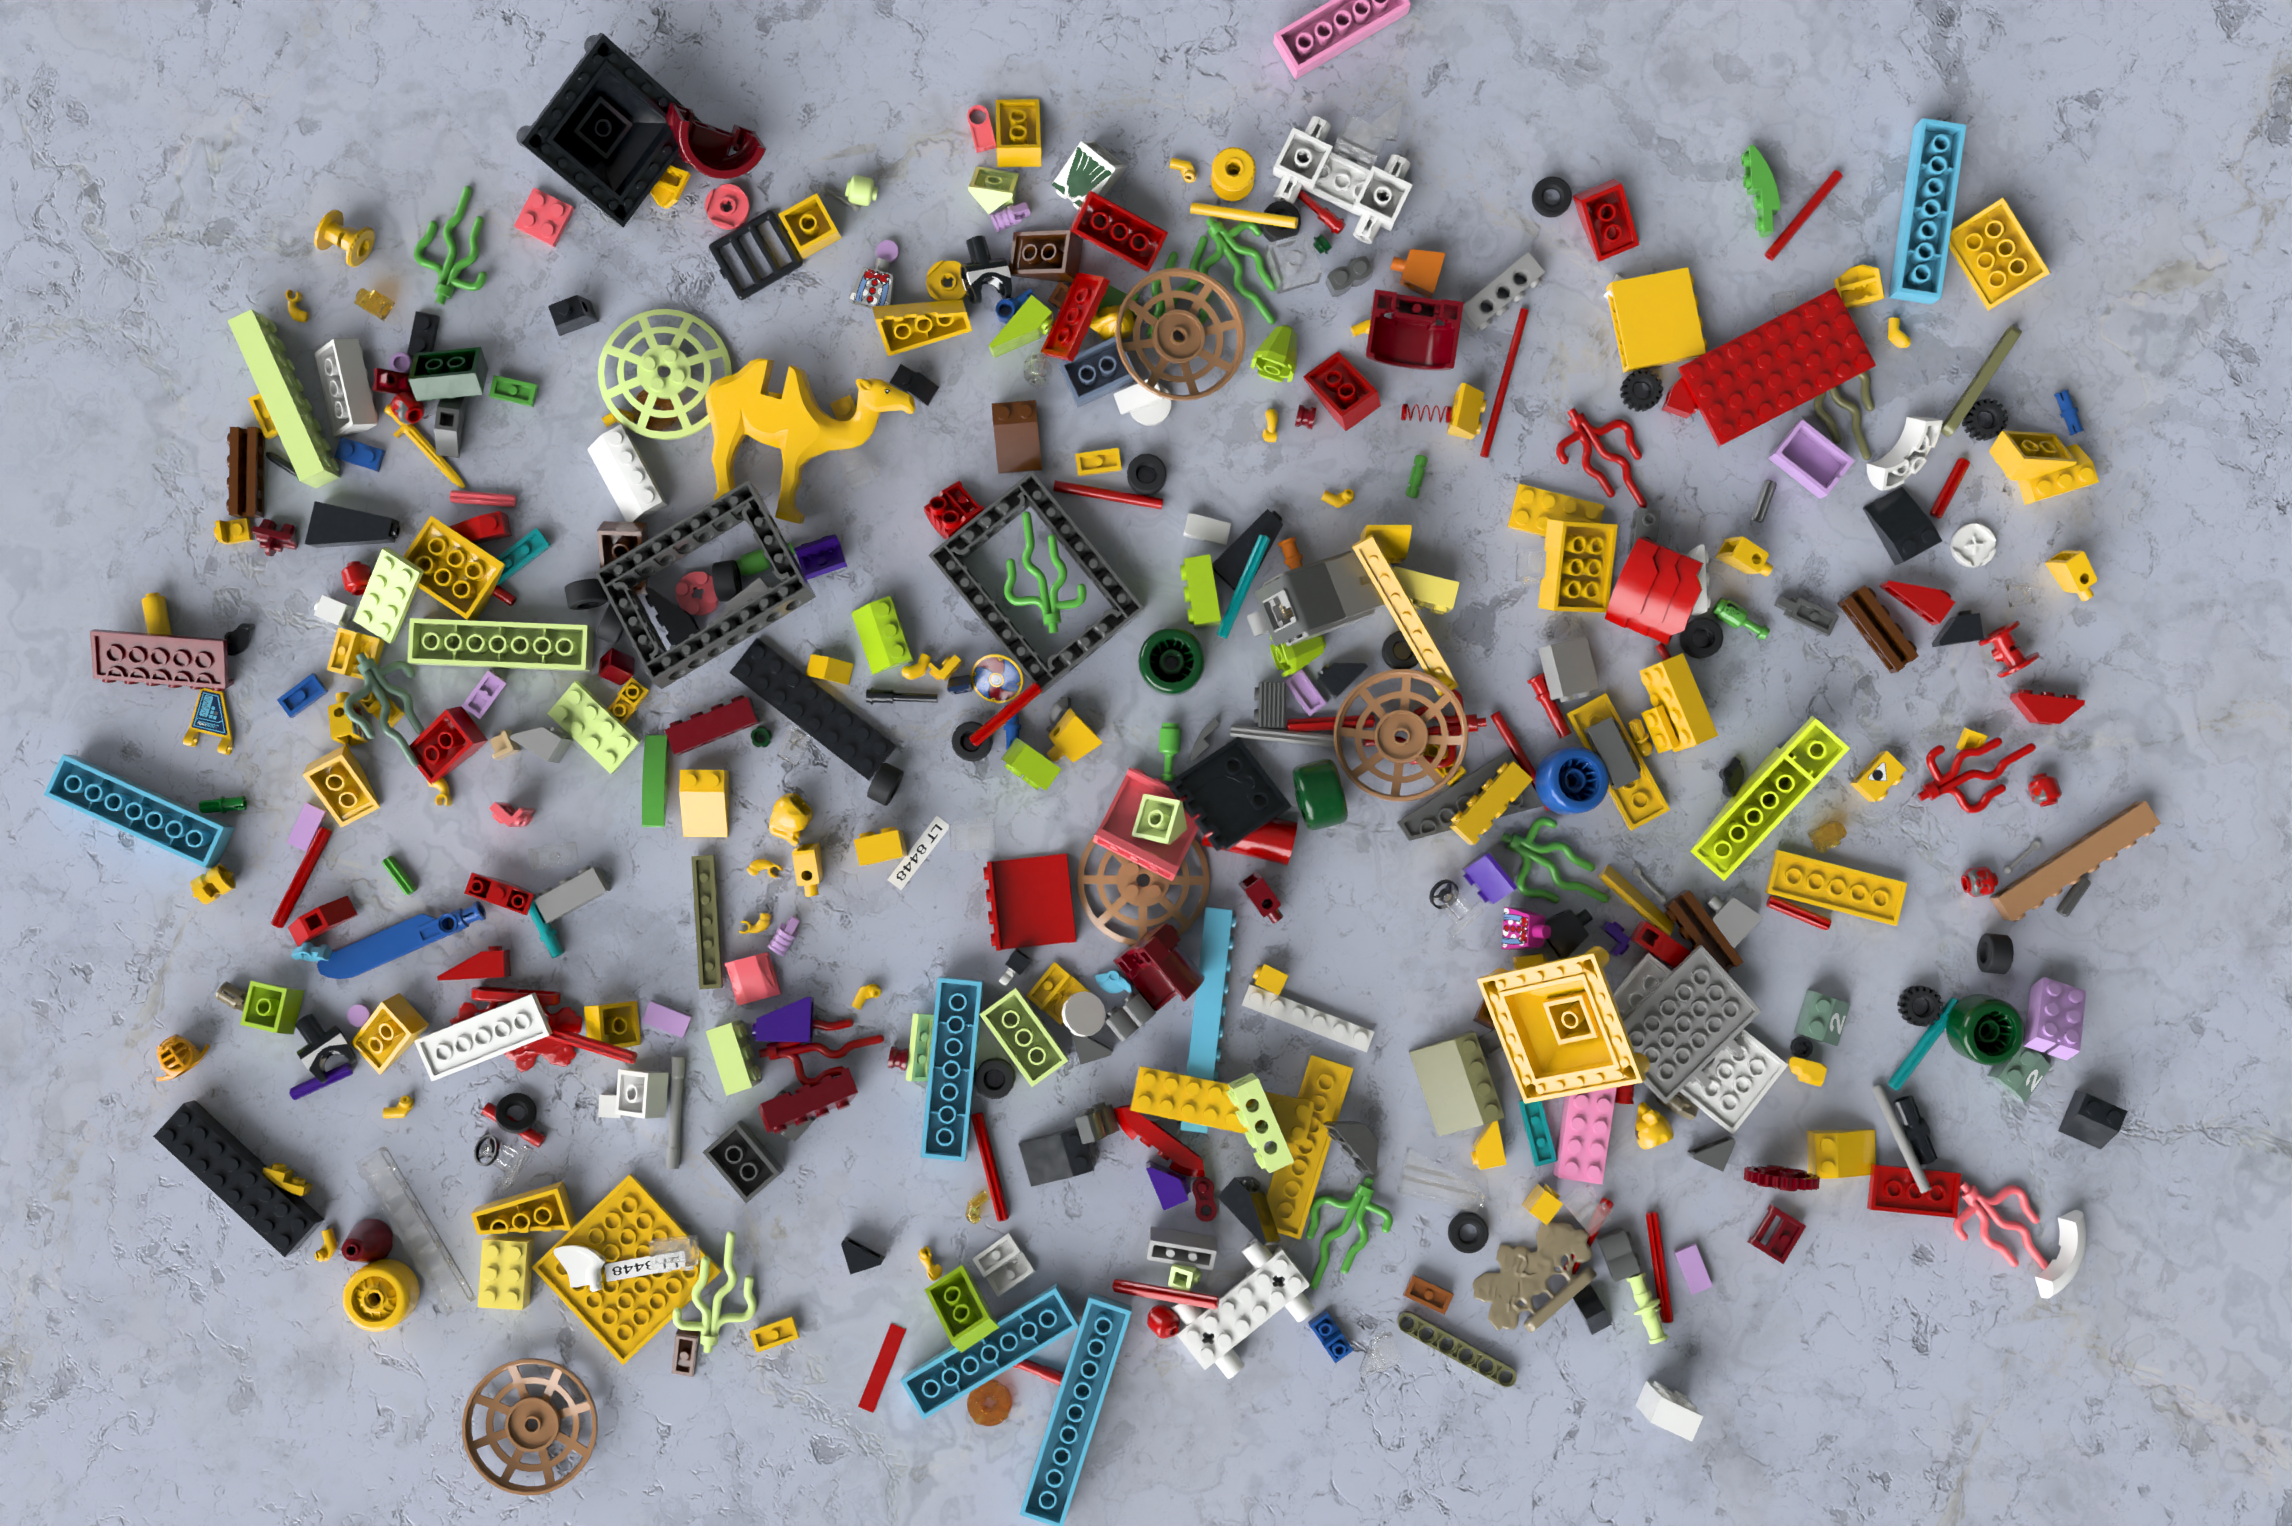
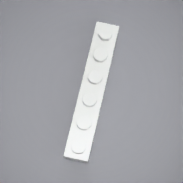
[1241,984,1374,1053]

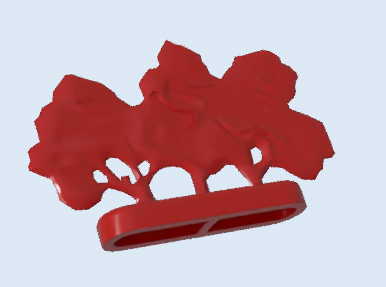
[450,986,582,1073]

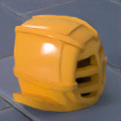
[156,1034,210,1081]

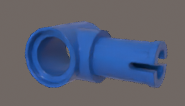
[995,288,1037,324]

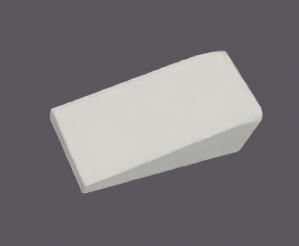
[1113,379,1162,415]
[1183,513,1231,545]

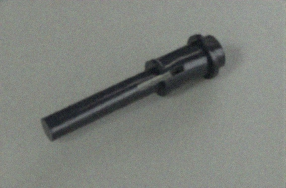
[866,687,938,705]

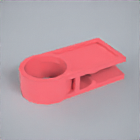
[967,105,997,153]

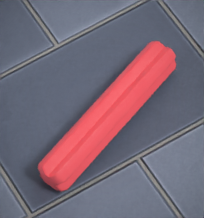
[450,490,517,507]

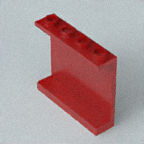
[983,853,1077,951]

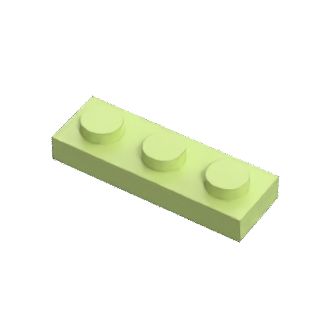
[906,1013,934,1081]

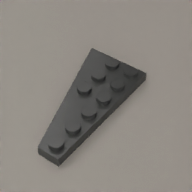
[1397,750,1545,841]

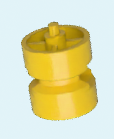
[190,864,236,905]

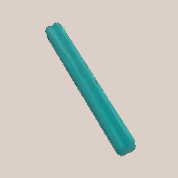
[1217,534,1270,639]
[1888,997,1959,1091]

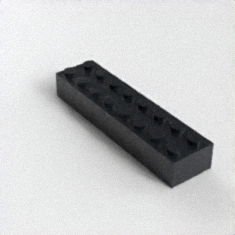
[153,1100,325,1258]

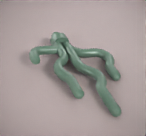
[344,652,424,767]

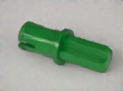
[199,796,247,814]

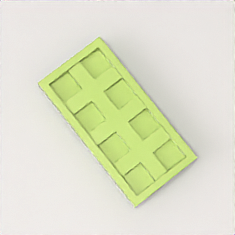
[353,547,424,644]
[547,681,642,774]

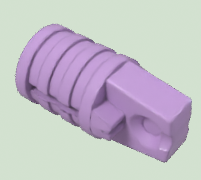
[989,202,1031,233]
[767,915,800,957]

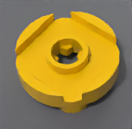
[926,260,967,301]

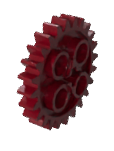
[1744,1165,1820,1192]

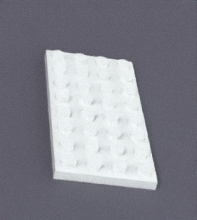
[1613,952,1788,1135]

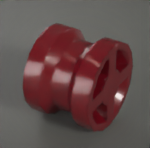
[1295,404,1316,430]
[888,1046,909,1071]

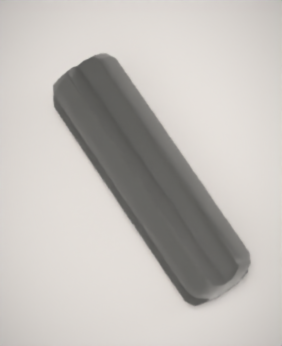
[1751,480,1777,523]
[2056,877,2091,917]

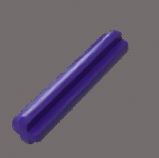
[289,1063,354,1100]

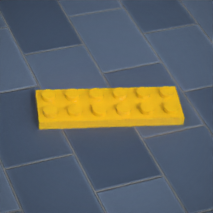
[1566,693,1670,831]
[1765,850,1908,926]

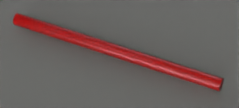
[1480,308,1529,458]

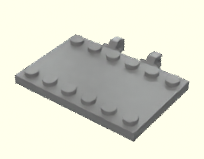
[1622,945,1761,1104]

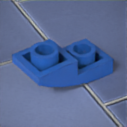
[1308,1310,1354,1363]

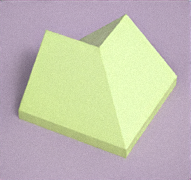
[968,166,1019,214]
[1131,794,1187,845]

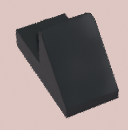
[889,364,939,406]

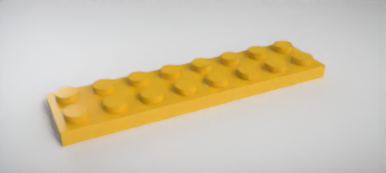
[1266,1054,1354,1240]
[1130,1065,1315,1146]

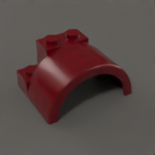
[665,102,766,179]
[1366,289,1464,371]
[1113,922,1205,1011]

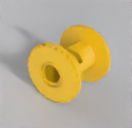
[1211,147,1256,201]
[314,209,375,267]

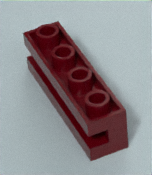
[665,695,761,755]

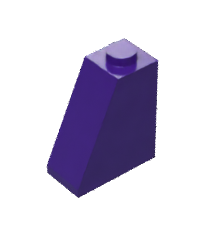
[752,997,814,1043]

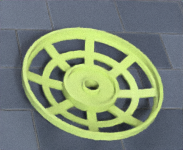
[598,309,732,440]

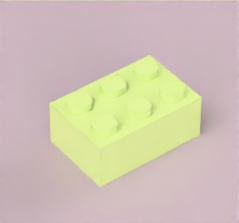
[706,1019,761,1096]

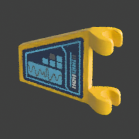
[183,688,233,755]

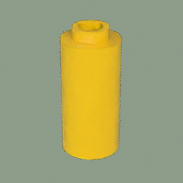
[141,592,172,635]

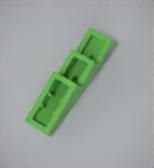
[642,735,669,827]

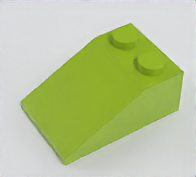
[988,295,1054,358]

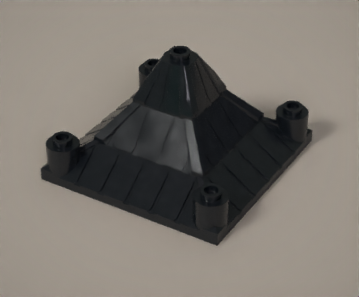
[516,33,701,228]

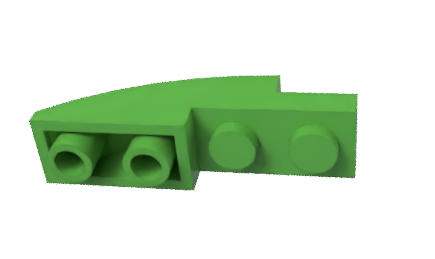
[1741,145,1781,238]

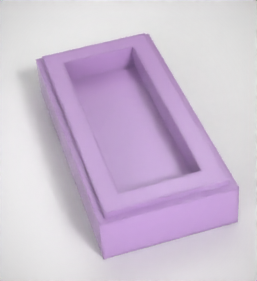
[1283,669,1327,717]
[286,802,328,852]
[642,1001,692,1038]
[1673,1243,1713,1295]

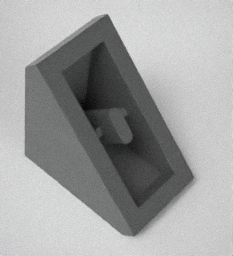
[1072,1033,1113,1065]
[1687,1136,1736,1172]

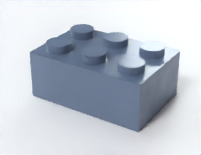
[1058,337,1135,408]

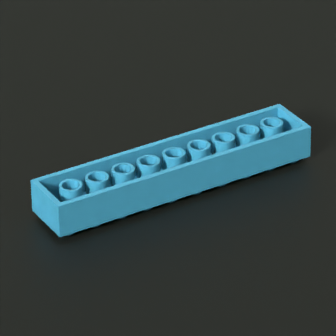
[1019,1292,1132,1526]

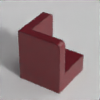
[598,648,635,686]

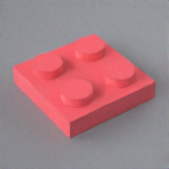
[514,188,575,248]

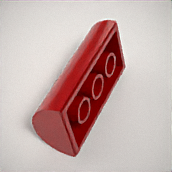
[1070,190,1169,273]
[1201,818,1298,866]

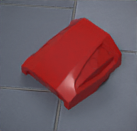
[924,481,984,540]

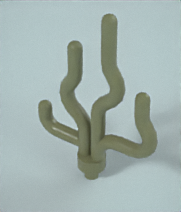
[1813,372,1875,460]

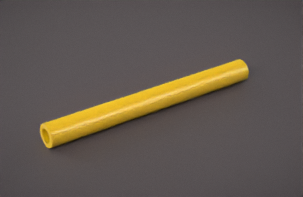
[1190,202,1298,229]

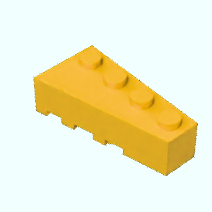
[872,299,972,357]
[1449,761,1533,845]
[471,1181,577,1235]

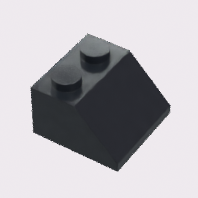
[2058,1090,2128,1149]

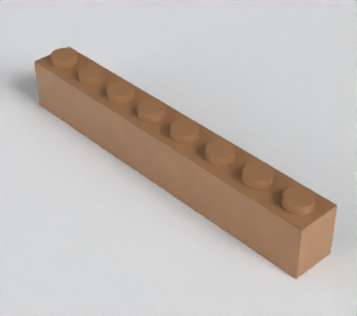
[1989,801,2161,922]

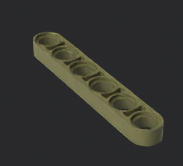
[1940,325,2022,437]
[1397,1311,1517,1387]

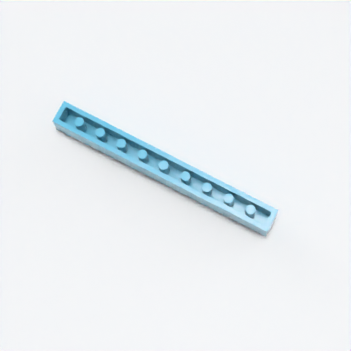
[1180,907,1236,1133]

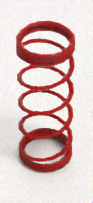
[1401,403,1452,423]

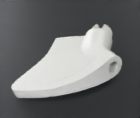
[554,1245,606,1292]

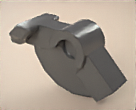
[1046,696,1071,733]

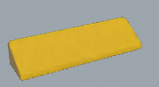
[1598,865,1674,936]

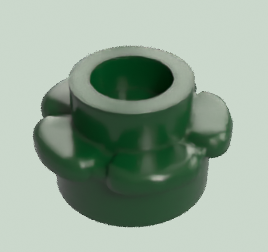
[1313,234,1332,254]
[750,726,772,748]

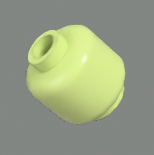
[845,175,878,206]

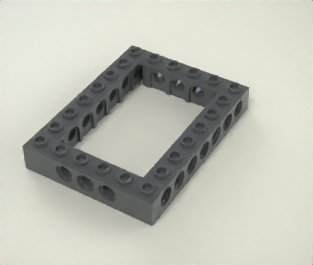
[929,471,1144,694]
[595,480,816,689]

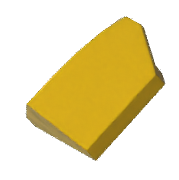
[650,165,691,209]
[1834,264,1885,309]

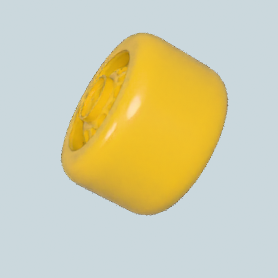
[343,1259,420,1332]

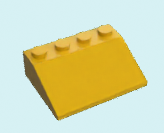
[1949,198,2051,311]
[403,516,505,621]
[1538,519,1618,613]

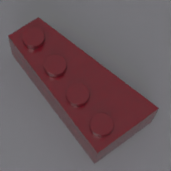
[758,1067,858,1134]

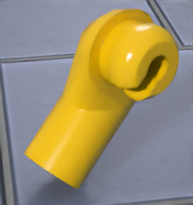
[1321,489,1355,508]
[902,653,931,680]
[383,1095,414,1119]

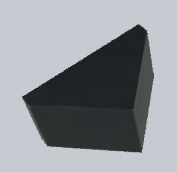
[841,1236,885,1275]
[1573,1284,1612,1335]

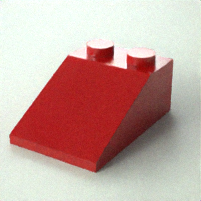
[1573,179,1640,262]
[1303,351,1381,431]
[409,706,488,785]

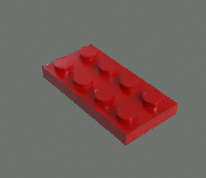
[1041,272,1110,362]
[1867,1164,1961,1218]

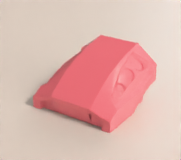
[724,952,782,1006]

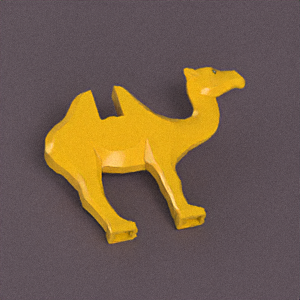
[705,358,916,524]

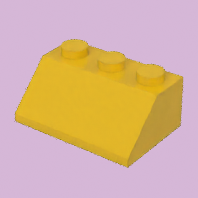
[2017,444,2099,505]

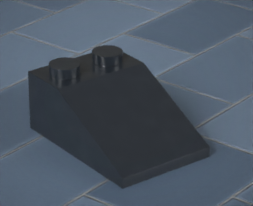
[1863,487,1942,566]
[1018,1126,1095,1187]
[1217,1176,1281,1246]

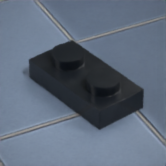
[407,311,440,357]

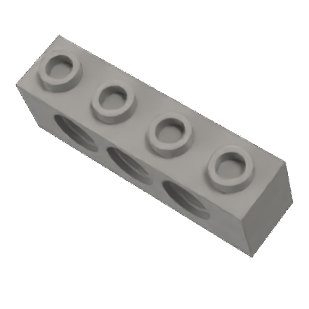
[1462,252,1545,333]

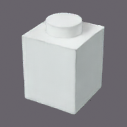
[314,595,354,627]

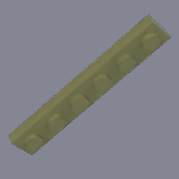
[691,855,723,990]

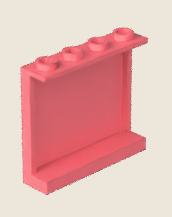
[1093,767,1199,881]

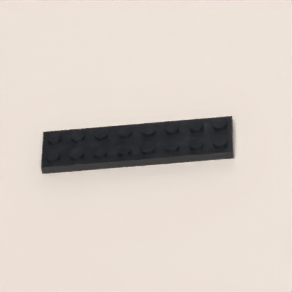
[729,638,896,781]

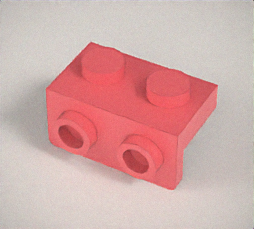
[489,802,536,827]

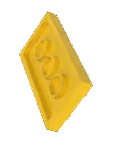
[1507,484,1605,537]

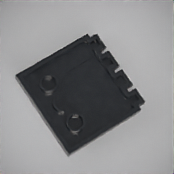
[1169,737,1291,851]

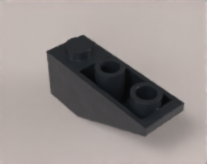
[645,587,701,646]

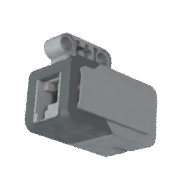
[1247,551,1385,647]

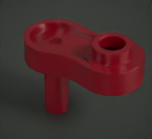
[1192,1177,1217,1222]

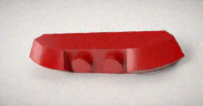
[1114,1104,1205,1177]

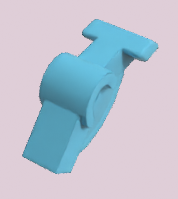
[291,942,332,962]
[1095,969,1133,993]

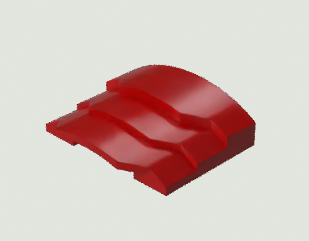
[1605,536,1704,645]

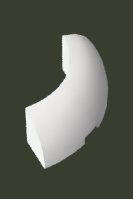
[1867,417,1943,491]
[2035,1210,2087,1298]

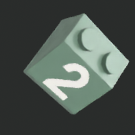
[1794,990,1850,1046]
[1988,1042,2051,1102]

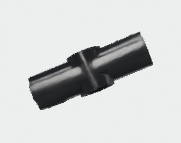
[1893,1095,1938,1165]

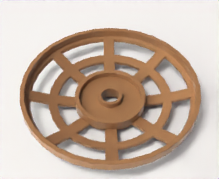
[1115,268,1246,401]
[1334,669,1468,802]
[1077,835,1210,946]
[462,1358,598,1496]

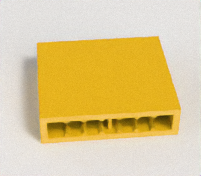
[1606,267,1707,373]

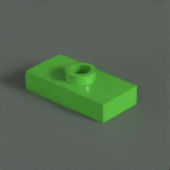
[489,375,539,407]

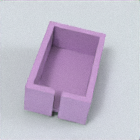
[1768,419,1855,499]
[2024,977,2086,1060]

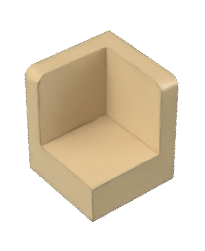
[489,730,521,760]

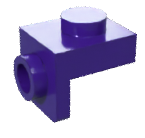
[1601,921,1631,956]

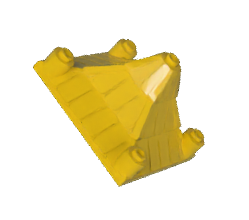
[1477,946,1650,1103]

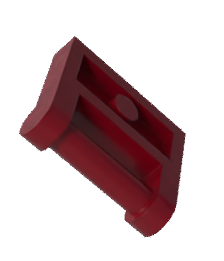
[1747,1204,1806,1264]

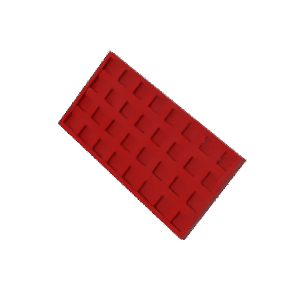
[1678,287,1876,447]

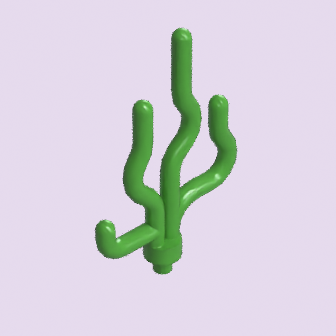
[414,186,488,305]
[1199,217,1277,325]
[1131,236,1212,339]
[1004,511,1087,633]
[1501,816,1609,904]
[1306,1176,1393,1290]

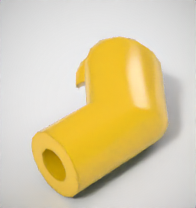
[1169,157,1197,183]
[1888,317,1911,348]
[1350,319,1371,337]
[601,408,635,427]
[851,984,881,1010]
[315,1228,338,1262]

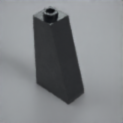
[305,501,400,548]
[1212,509,1283,591]

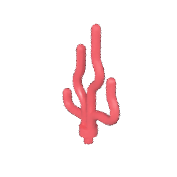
[1953,1181,2050,1270]

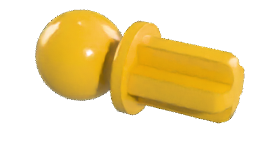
[1628,718,1653,757]

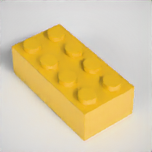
[1639,653,1718,752]

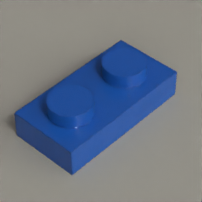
[334,437,385,472]
[277,673,329,718]

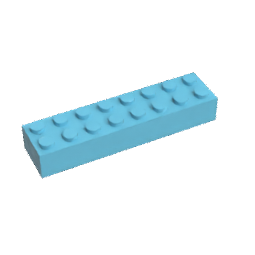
[1888,118,1966,305]
[44,754,235,868]
[920,976,984,1162]
[900,1283,1080,1420]

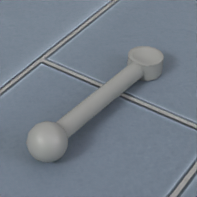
[819,184,860,212]
[2003,841,2041,874]
[1632,868,1667,904]

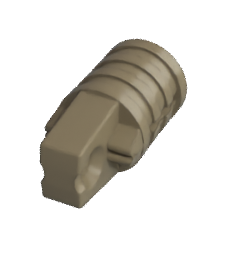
[215,981,247,1012]
[1656,1092,1698,1120]

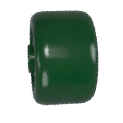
[1138,627,1205,696]
[1292,759,1348,830]
[1946,994,2025,1066]

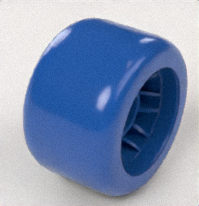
[1535,746,1609,815]

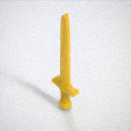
[384,404,466,489]

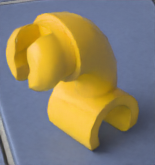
[285,289,309,323]
[1262,408,1278,442]
[427,778,453,806]
[747,859,783,878]
[739,913,772,934]
[918,1246,942,1281]

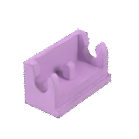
[462,669,507,719]

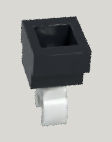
[999,948,1032,987]

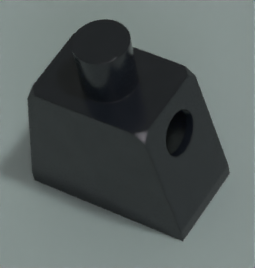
[548,295,599,336]
[1545,909,1593,959]

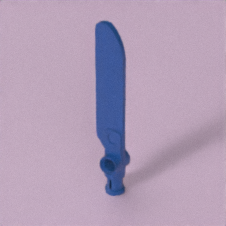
[317,901,486,979]

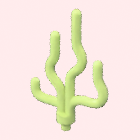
[673,1231,757,1353]

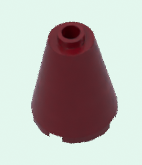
[341,1219,393,1263]

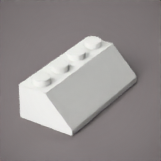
[315,339,378,438]
[587,424,668,522]

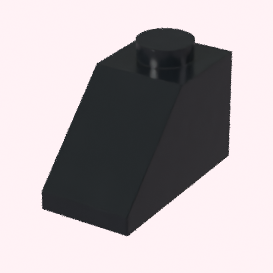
[1932,610,1984,647]
[1317,663,1368,699]

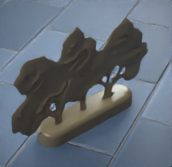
[1473,1221,1597,1333]

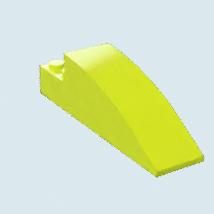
[1690,716,1850,881]

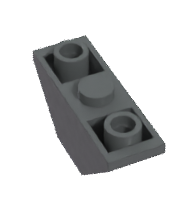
[434,396,467,458]
[1323,1121,1378,1175]

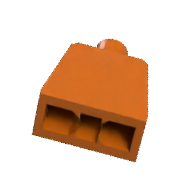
[1390,249,1446,299]

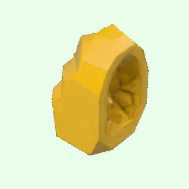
[1787,1056,1827,1087]

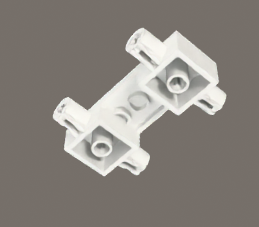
[1272,116,1412,244]
[1171,1238,1315,1379]

